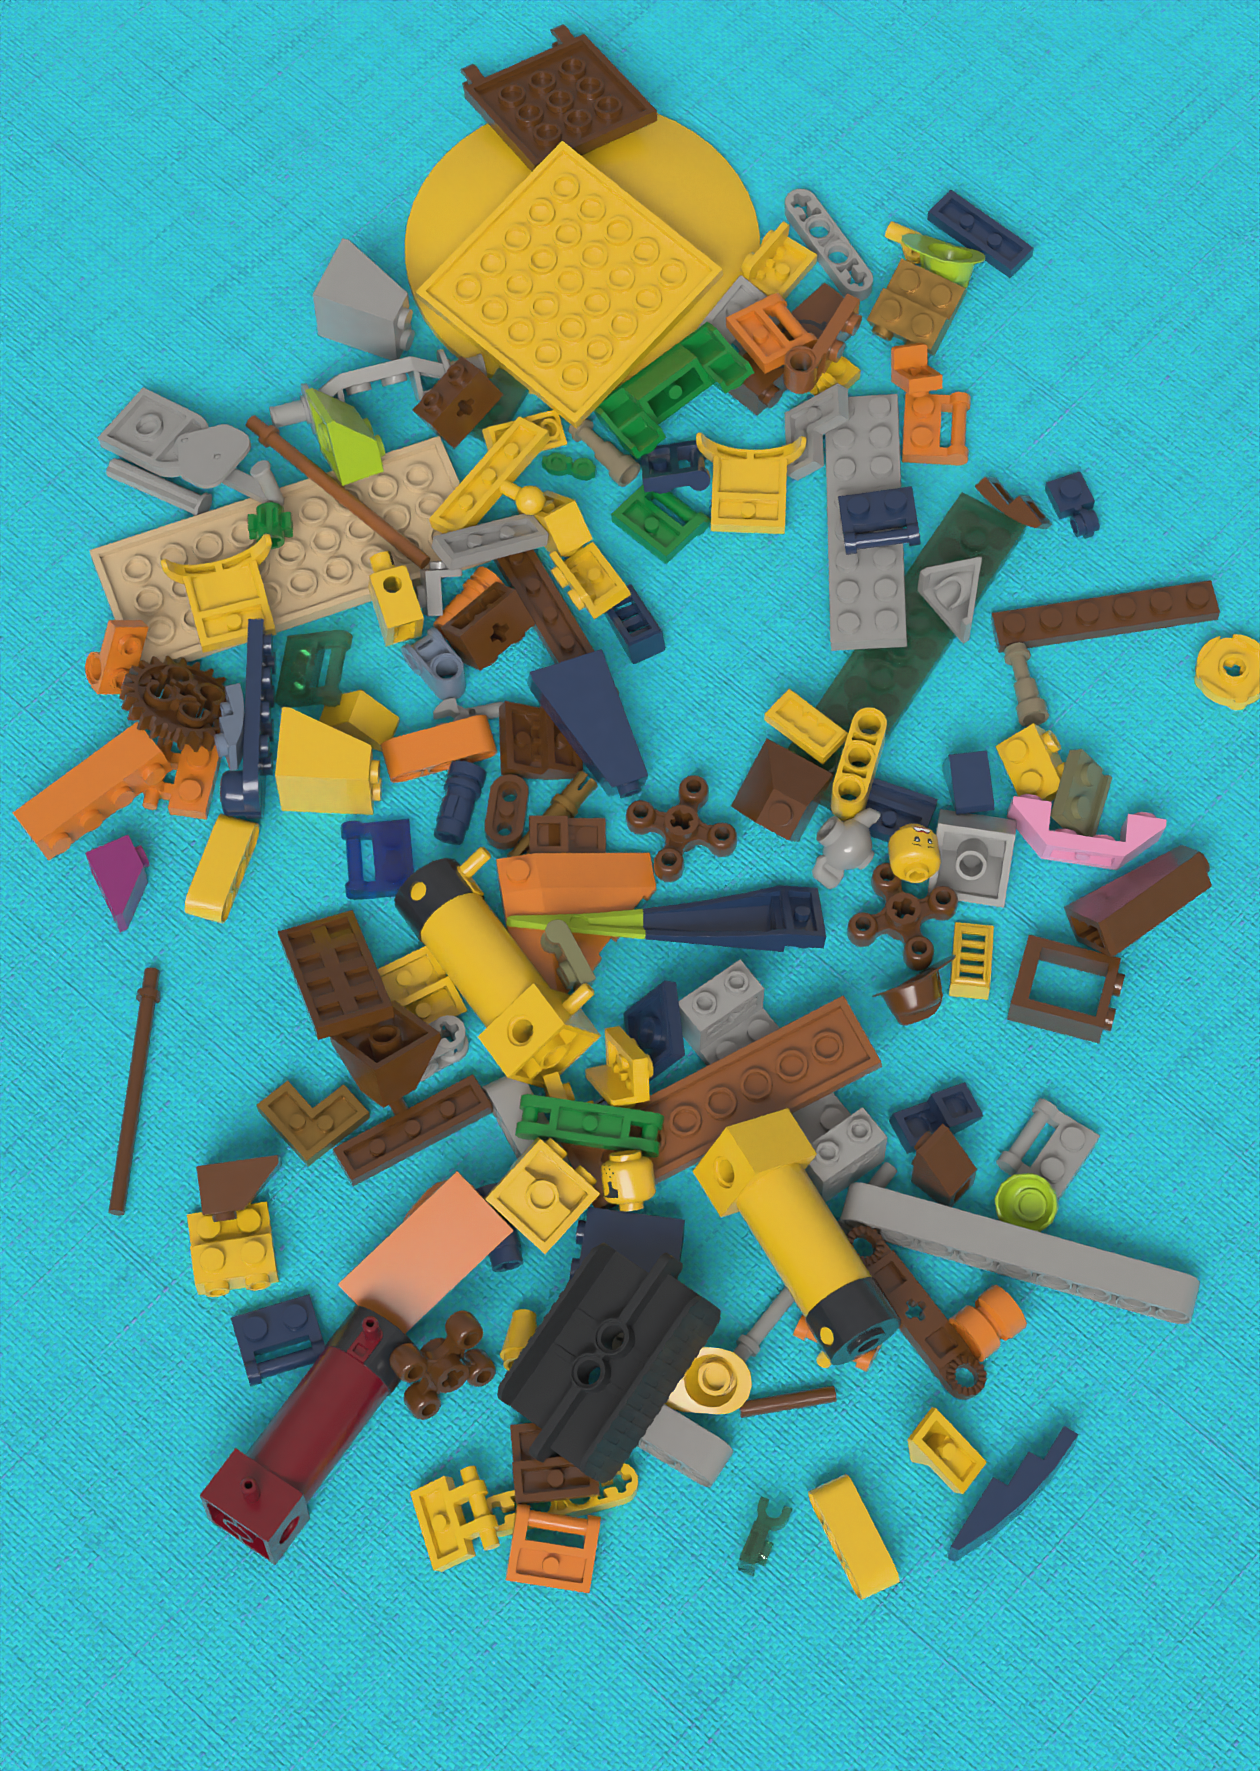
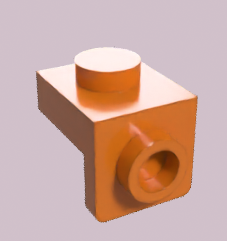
[891,343,943,397]

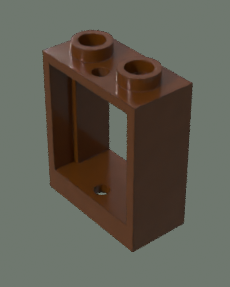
[1007,935,1125,1043]

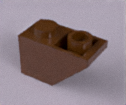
[911,1124,977,1207]

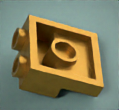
[867,258,967,356]

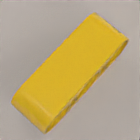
[831,707,887,821]
[184,814,259,924]
[808,1474,900,1600]

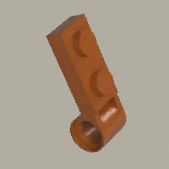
[783,294,862,394]

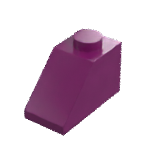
[85,835,150,932]

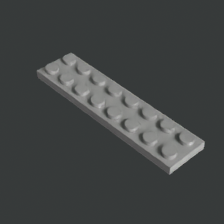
[825,394,907,651]

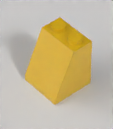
[275,707,382,815]

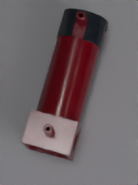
[200,1306,417,1565]

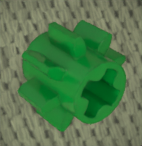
[247,502,293,549]

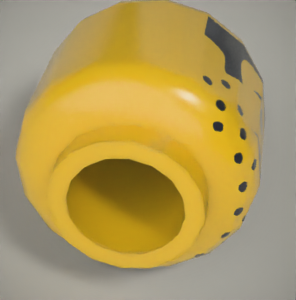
[601,1150,656,1211]

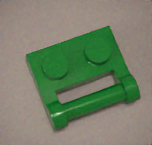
[611,485,711,564]

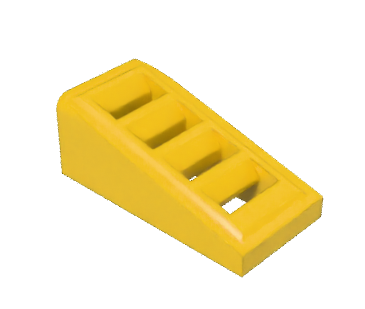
[949,922,994,1000]

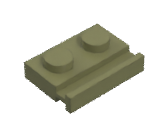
[1050,749,1112,837]

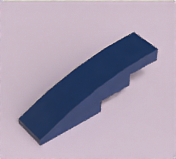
[948,1426,1079,1562]

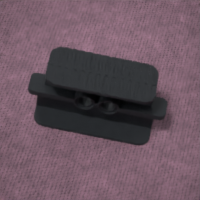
[497,1243,721,1483]

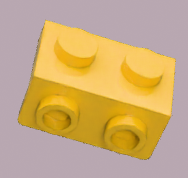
[741,221,817,299]
[549,542,631,619]
[995,723,1066,802]
[585,1026,653,1108]

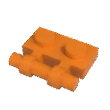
[142,736,222,820]

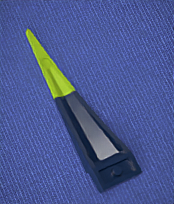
[506,885,826,952]

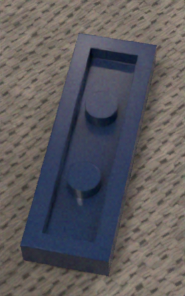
[927,190,1034,278]

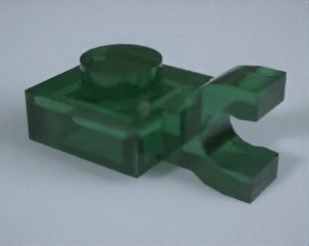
[738,1496,792,1577]

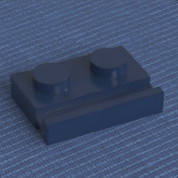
[856,778,938,843]

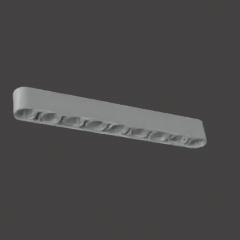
[839,1182,1200,1324]

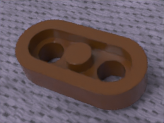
[485,774,529,850]

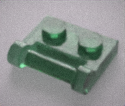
[275,630,353,708]

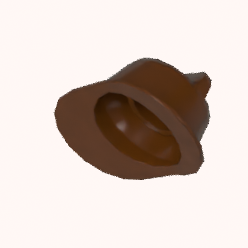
[872,955,956,1026]

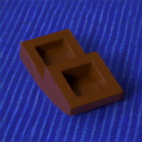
[975,477,1052,529]
[529,816,606,854]

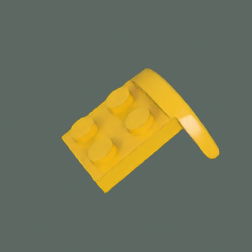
[696,432,806,534]
[160,534,276,653]

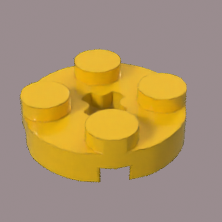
[1194,634,1260,710]

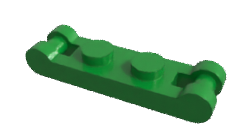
[515,1094,664,1158]

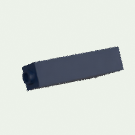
[527,649,648,798]

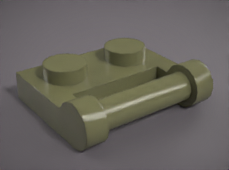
[540,920,596,992]

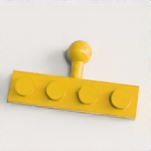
[429,416,550,534]

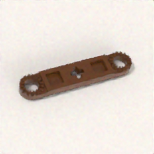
[846,1226,987,1400]

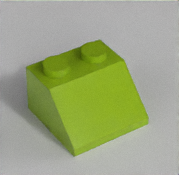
[305,388,386,486]

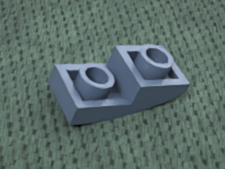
[214,683,245,771]

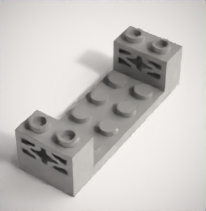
[679,960,888,1203]

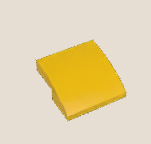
[377,946,467,1024]

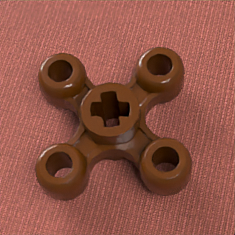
[625,775,738,883]
[847,863,958,971]
[390,1310,496,1420]

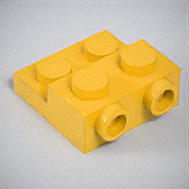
[484,1138,600,1254]
[187,1201,279,1297]

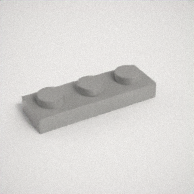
[432,514,549,571]

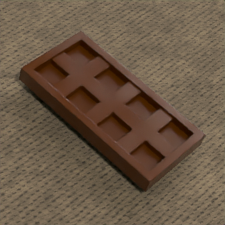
[278,910,395,1040]

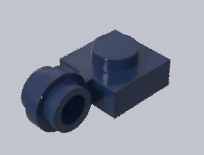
[1045,472,1100,539]

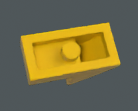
[907,1407,987,1494]

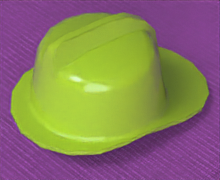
[901,234,985,288]

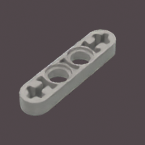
[785,189,873,301]

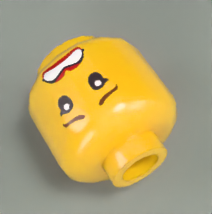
[888,824,941,883]

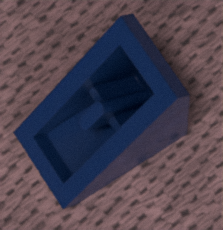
[942,750,994,815]

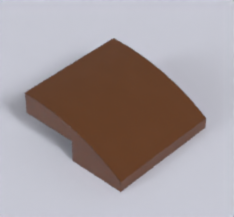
[499,701,583,780]
[510,1423,600,1505]

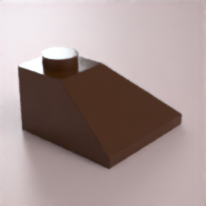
[731,738,834,842]
[330,1000,441,1108]
[196,1155,282,1222]

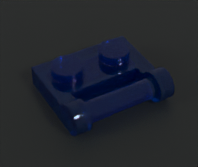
[340,819,414,900]

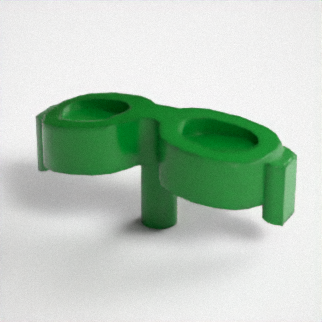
[542,453,597,481]

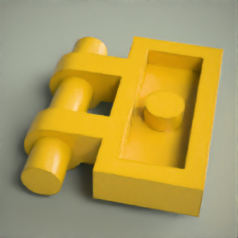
[410,1466,500,1572]

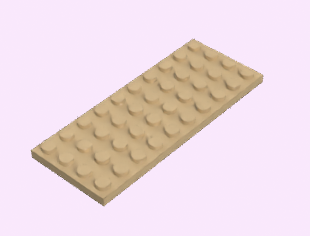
[89,436,491,664]

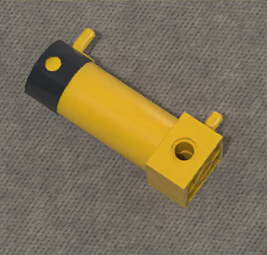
[394,847,601,1088]
[693,1108,901,1368]

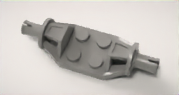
[269,349,487,434]

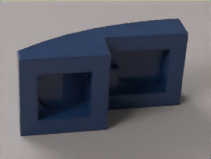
[889,1082,984,1154]

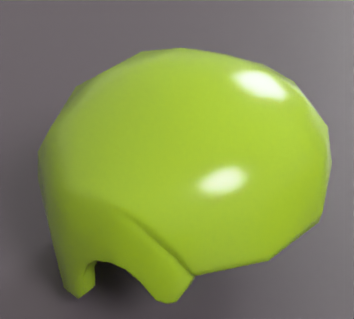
[995,1173,1059,1232]

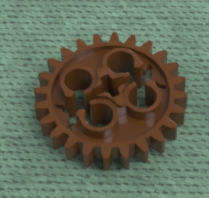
[119,656,226,752]

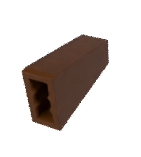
[1064,845,1212,957]

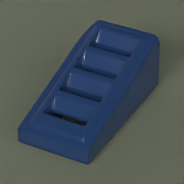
[604,584,666,664]

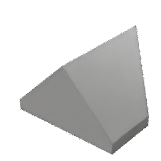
[918,556,982,644]

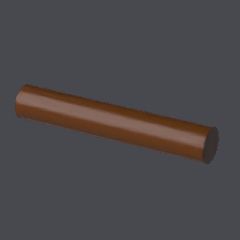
[739,1385,837,1418]

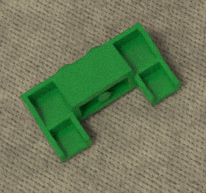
[594,322,755,459]

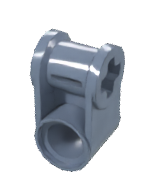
[401,627,466,700]

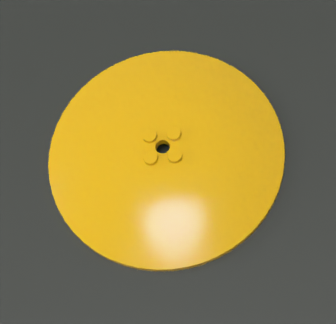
[405,113,760,395]

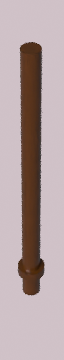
[108,968,161,1216]

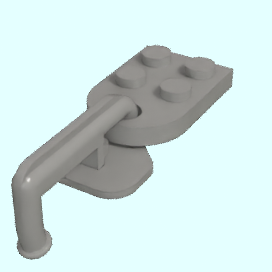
[97,387,284,506]

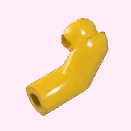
[885,221,922,264]

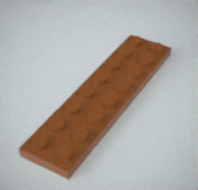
[560,995,882,1209]

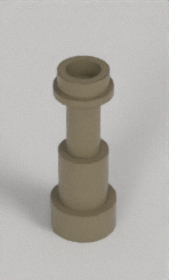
[568,419,641,487]
[1004,643,1049,727]

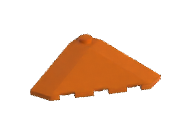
[496,853,656,994]

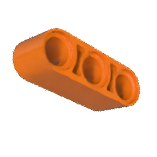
[380,715,497,783]

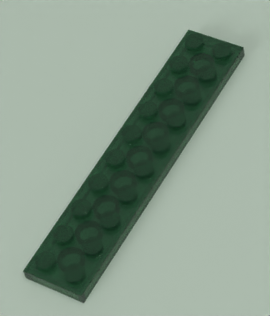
[788,492,1026,811]

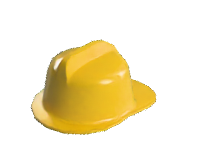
[664,1347,752,1415]

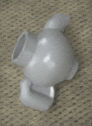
[812,808,881,889]

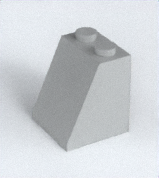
[313,238,415,361]

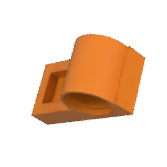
[85,620,149,694]

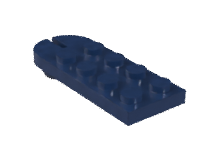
[220,619,277,819]

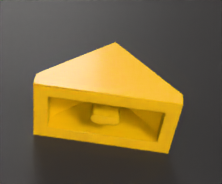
[319,690,400,752]

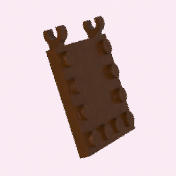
[461,24,657,172]

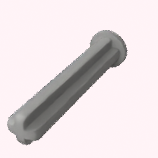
[106,458,212,516]

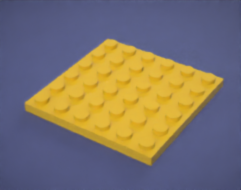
[415,141,723,429]

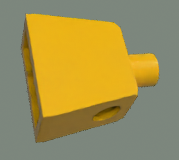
[368,551,424,646]

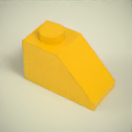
[517,490,593,557]

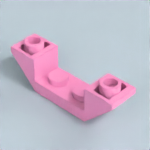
[1007,794,1167,870]

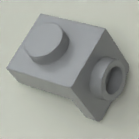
[415,561,462,616]

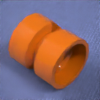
[949,1285,1027,1362]

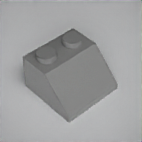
[927,809,1017,908]

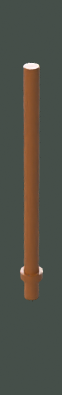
[246,415,431,569]

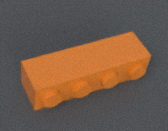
[13,721,173,861]

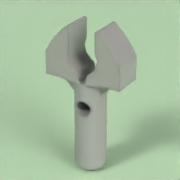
[433,698,503,726]

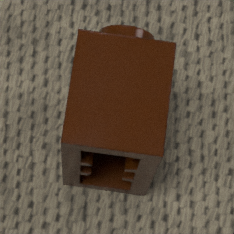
[413,356,504,449]
[441,582,535,671]

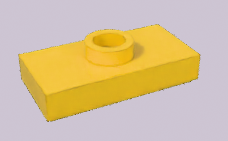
[764,689,848,764]

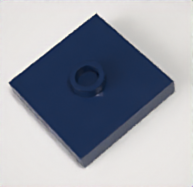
[623,981,685,1082]

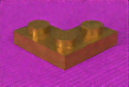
[257,1081,370,1167]

